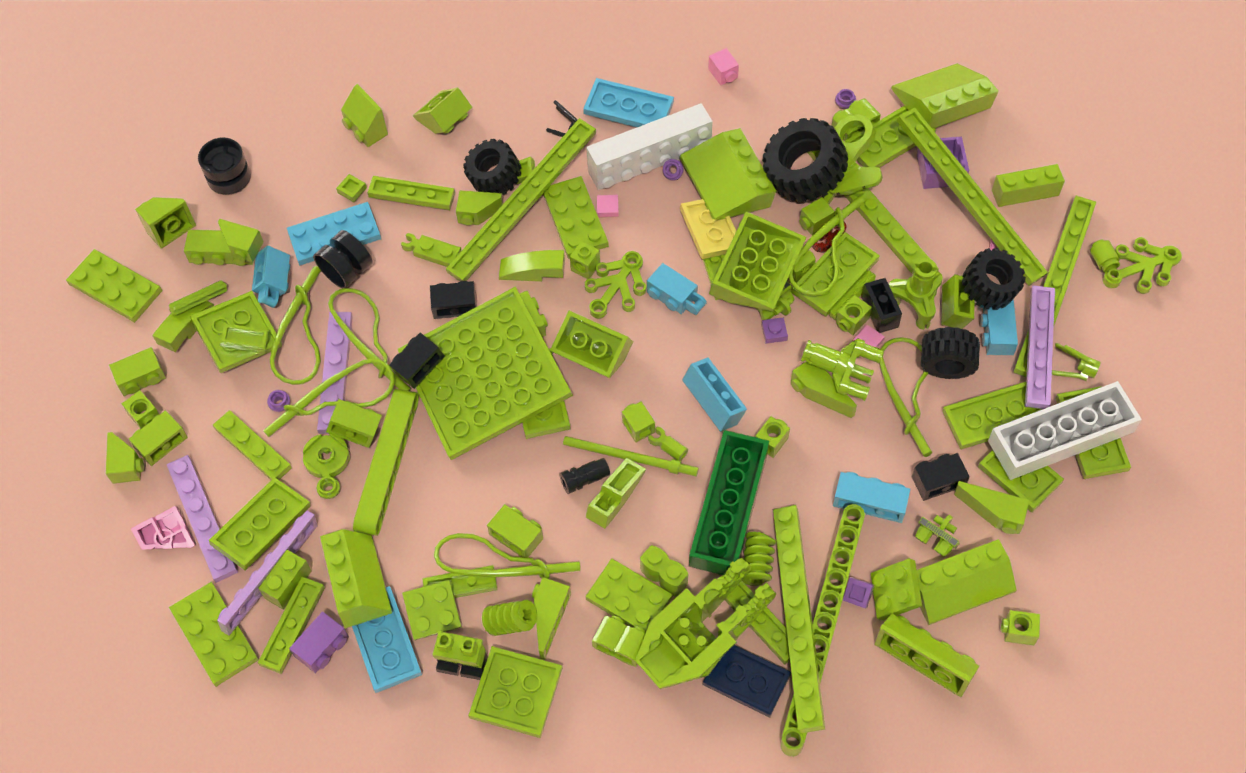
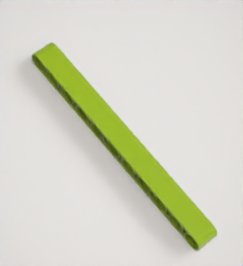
[780,504,865,757]

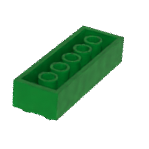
[689,430,769,575]

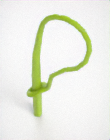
[789,196,865,296]
[270,266,321,385]
[328,288,411,391]
[880,337,932,457]
[263,358,395,437]
[434,533,580,579]

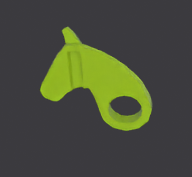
[824,114,883,204]

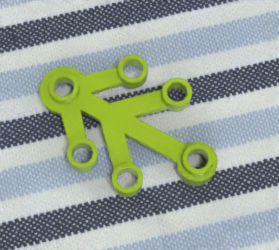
[1103,237,1182,294]
[585,251,646,319]

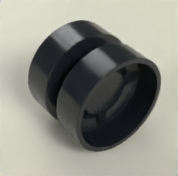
[198,137,251,195]
[313,230,373,289]

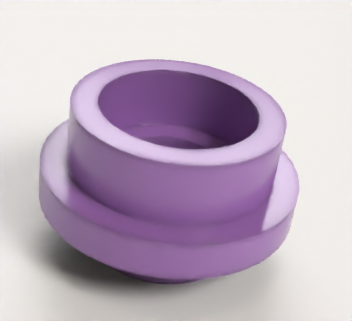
[835,89,856,109]
[663,159,684,180]
[267,390,290,412]

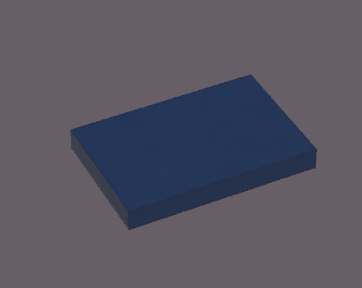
[703,645,791,718]

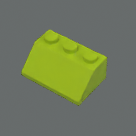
[550,310,634,378]

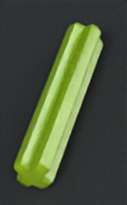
[829,270,876,320]
[169,280,227,315]

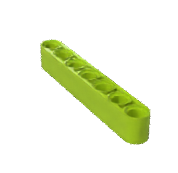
[353,389,419,536]

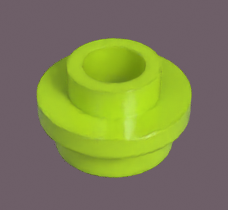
[316,476,340,499]

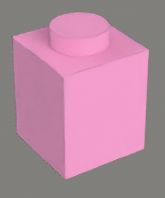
[708,48,739,86]

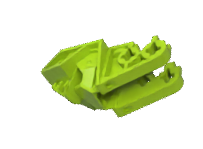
[635,558,776,689]

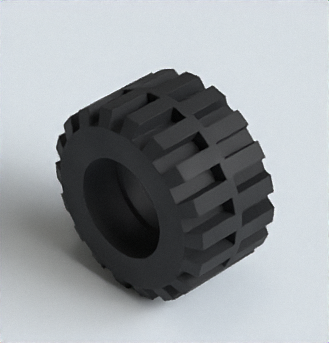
[463,139,521,195]
[962,248,1026,310]
[921,327,980,379]

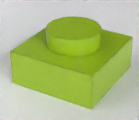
[517,157,535,184]
[336,174,367,202]

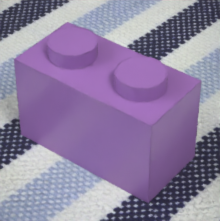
[289,611,348,674]

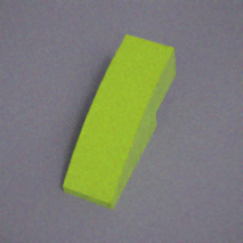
[499,250,565,282]
[152,301,214,353]
[586,458,646,529]

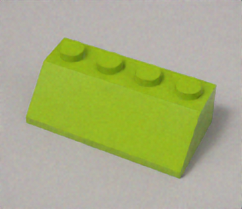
[320,529,392,628]
[917,539,1017,625]
[874,613,979,697]

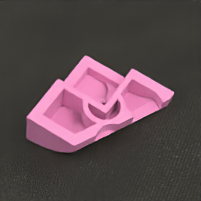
[131,506,196,549]

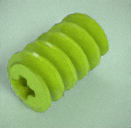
[742,532,776,586]
[482,600,537,636]

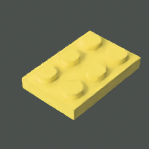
[680,199,736,259]

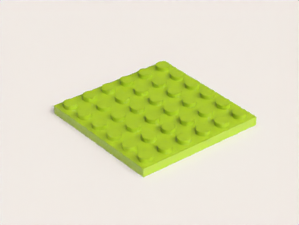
[398,286,573,460]

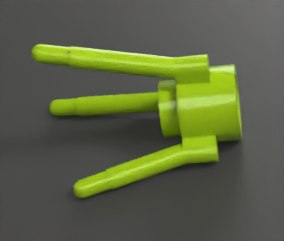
[1052,343,1101,381]

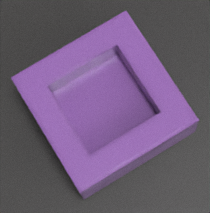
[761,317,788,344]
[843,577,874,609]

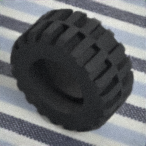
[762,118,848,202]

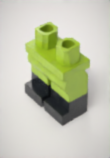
[432,631,488,680]

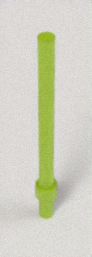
[563,436,699,477]

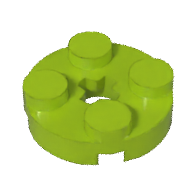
[303,434,350,478]

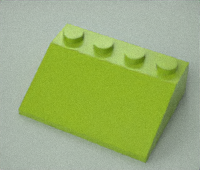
[891,63,999,129]
[680,128,776,221]
[709,211,806,311]

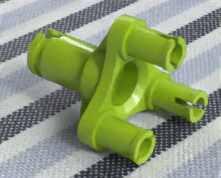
[889,258,943,330]
[800,338,884,401]

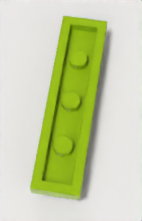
[367,176,455,210]
[213,410,292,480]
[258,577,325,674]
[725,581,790,665]

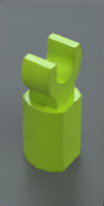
[648,426,688,461]

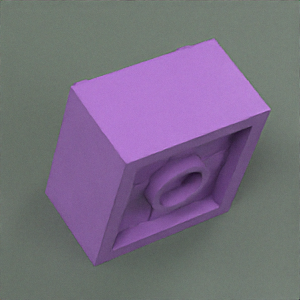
[917,136,969,189]

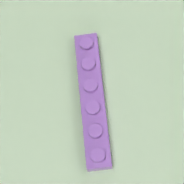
[1025,285,1055,409]
[317,312,353,434]
[166,455,238,583]
[217,510,317,635]

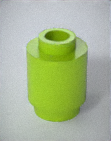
[1090,239,1120,273]

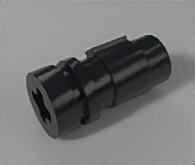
[559,458,610,494]

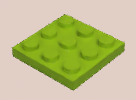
[190,291,282,373]
[468,646,563,738]

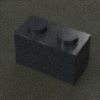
[862,278,902,333]
[430,281,477,319]
[389,333,445,389]
[912,453,970,501]

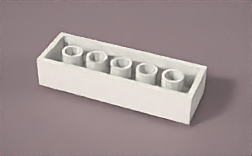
[586,103,713,190]
[988,381,1142,480]

